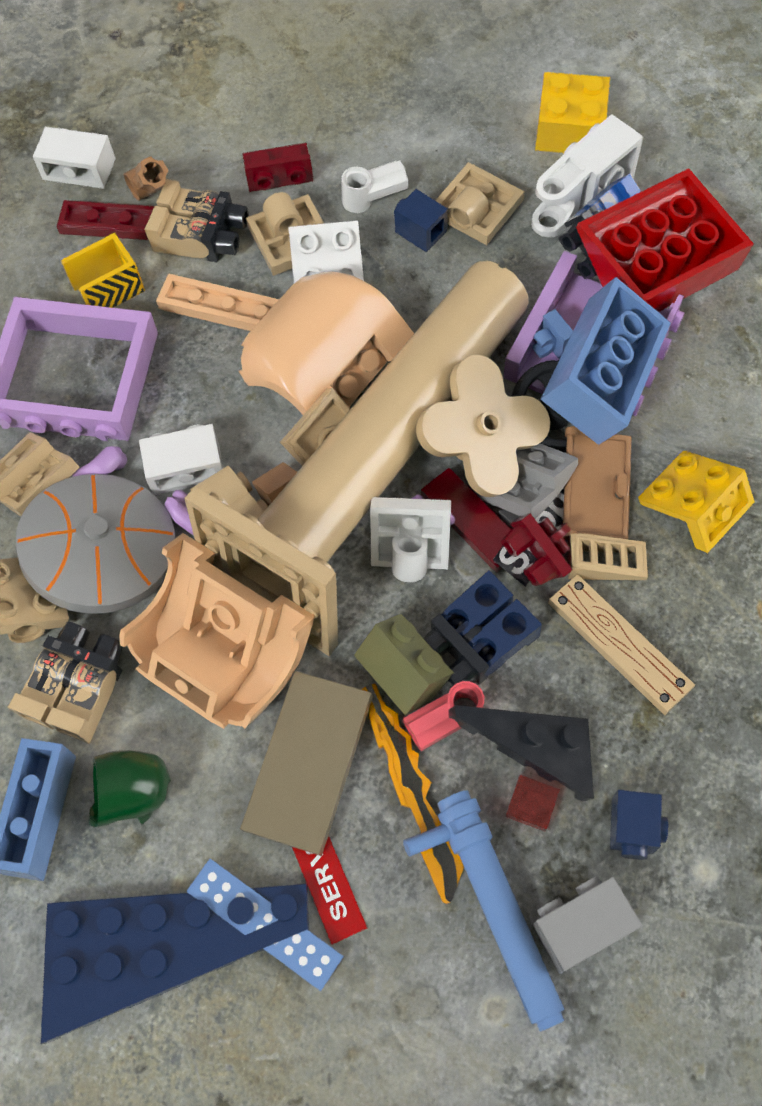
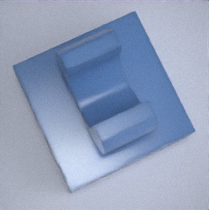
[532,309,573,360]

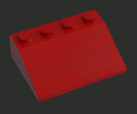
[576,168,754,312]

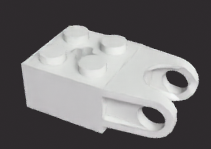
[531,115,644,238]

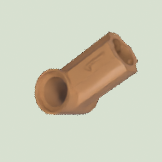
[123,156,169,201]

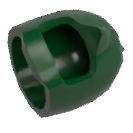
[89,750,171,828]

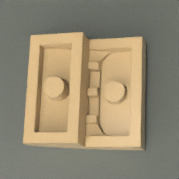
[0,432,80,517]

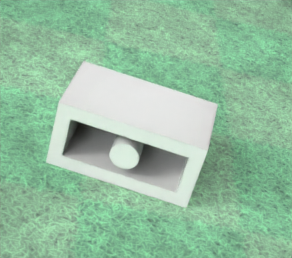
[33,127,115,189]
[139,424,224,495]

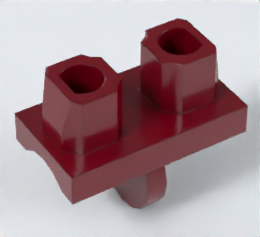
[501,513,573,586]

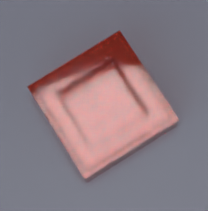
[505,775,560,832]

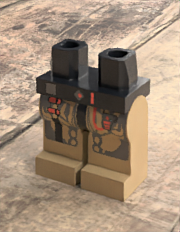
[145,179,249,263]
[7,621,123,744]

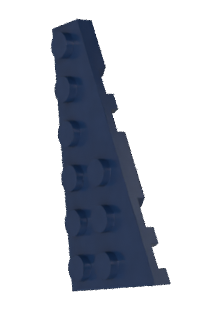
[40,884,309,1044]

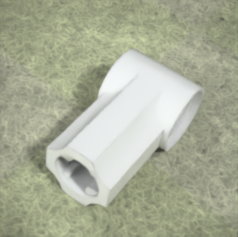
[341,160,408,213]

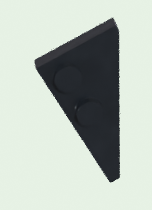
[449,705,594,801]

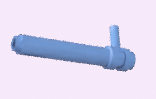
[403,790,565,1032]

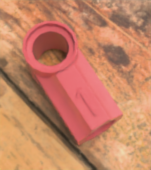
[403,681,484,751]

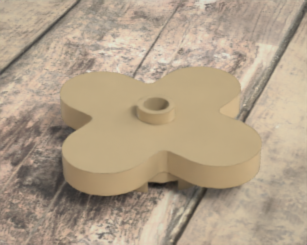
[416,355,550,497]

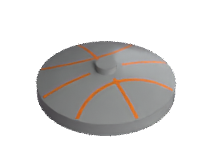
[16,474,175,613]

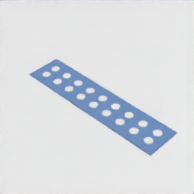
[186,859,344,991]

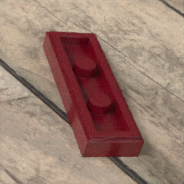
[56,200,155,240]
[421,468,511,573]

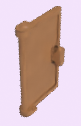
[563,426,632,540]

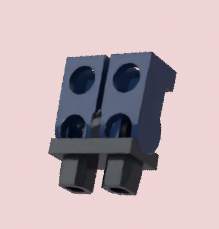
[423,570,542,686]

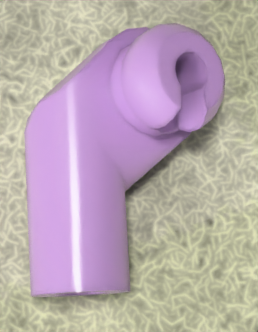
[72,446,127,477]
[165,490,194,536]

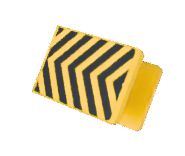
[61,233,145,308]

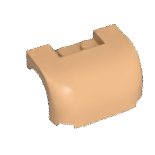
[239,271,414,415]
[119,533,315,729]

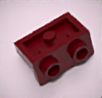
[242,142,314,192]

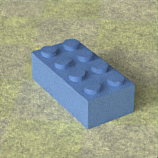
[541,277,671,445]

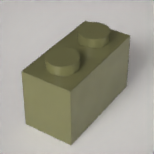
[354,614,454,716]

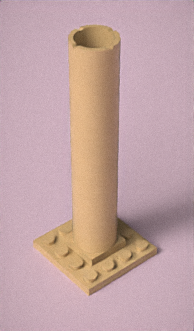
[185,261,529,656]

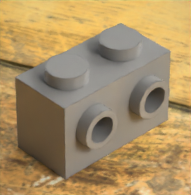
[532,876,643,974]

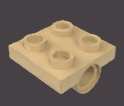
[435,162,525,245]
[246,192,324,276]
[0,558,69,643]

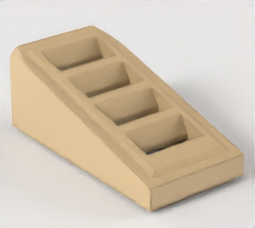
[567,533,648,580]

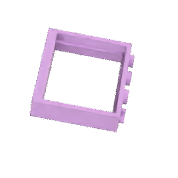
[0,297,158,441]

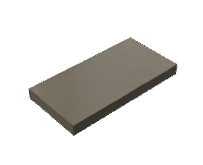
[240,671,373,856]

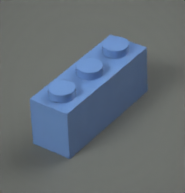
[0,738,76,881]

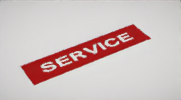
[292,835,367,945]

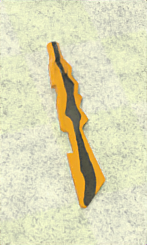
[362,684,464,904]

